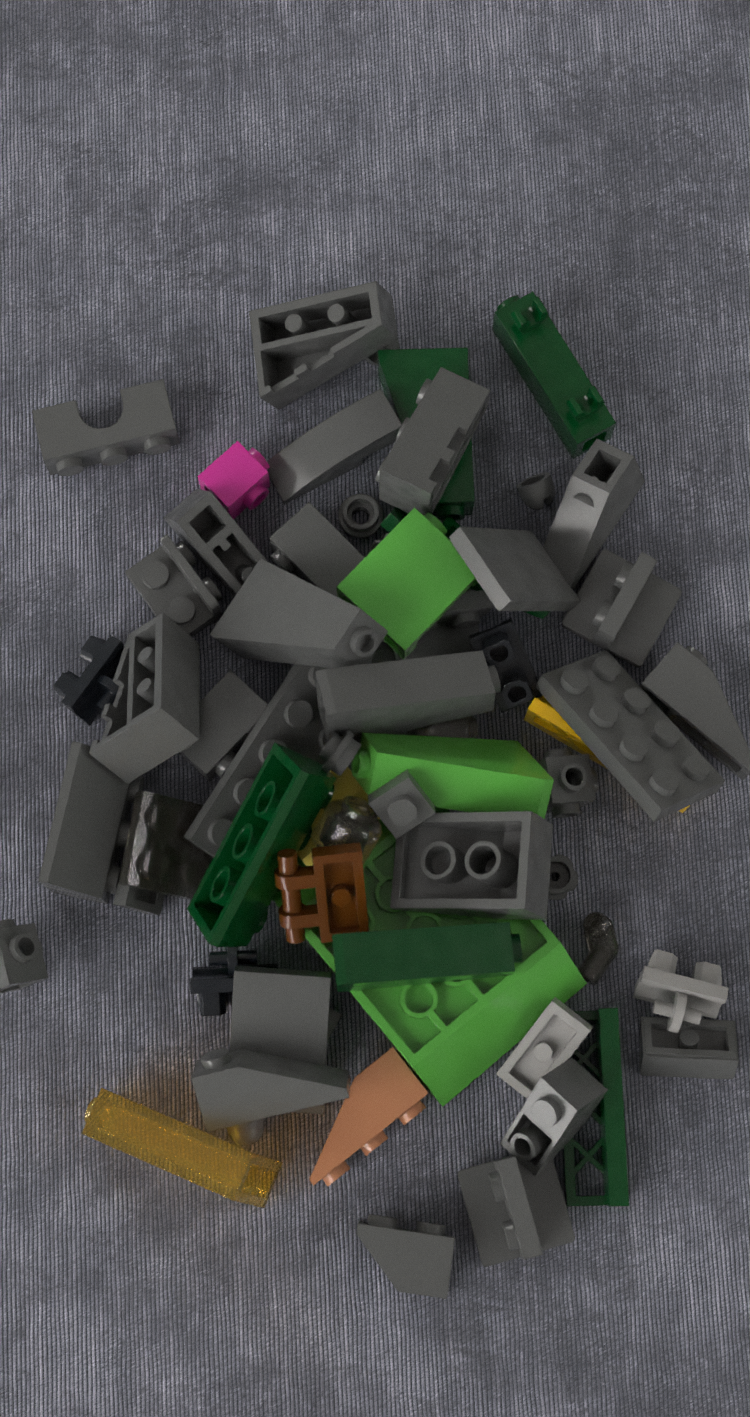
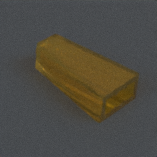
[82,1088,283,1208]

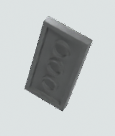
[535,650,725,822]

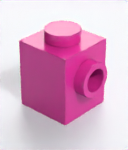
[198,441,270,519]

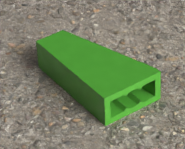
[351,733,554,819]

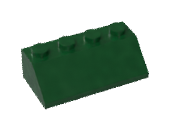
[187,742,337,947]

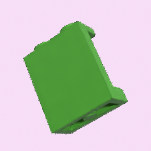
[336,507,478,659]

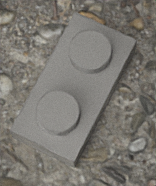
[496,997,593,1099]

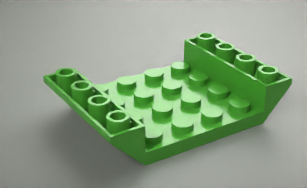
[272,807,587,1107]

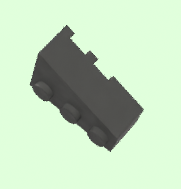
[249,281,398,410]

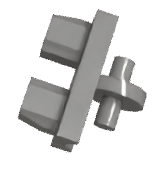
[633,949,729,1033]

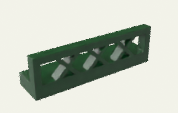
[563,1008,629,1207]

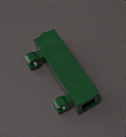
[492,292,616,459]

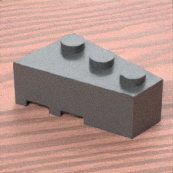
[375,367,491,516]
[89,612,200,784]

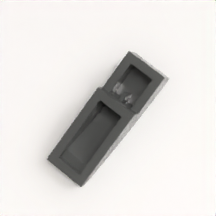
[267,388,402,505]

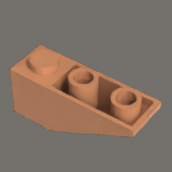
[309,1047,429,1186]

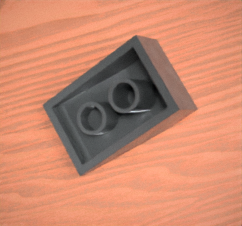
[390,811,553,920]

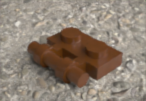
[274,842,369,944]

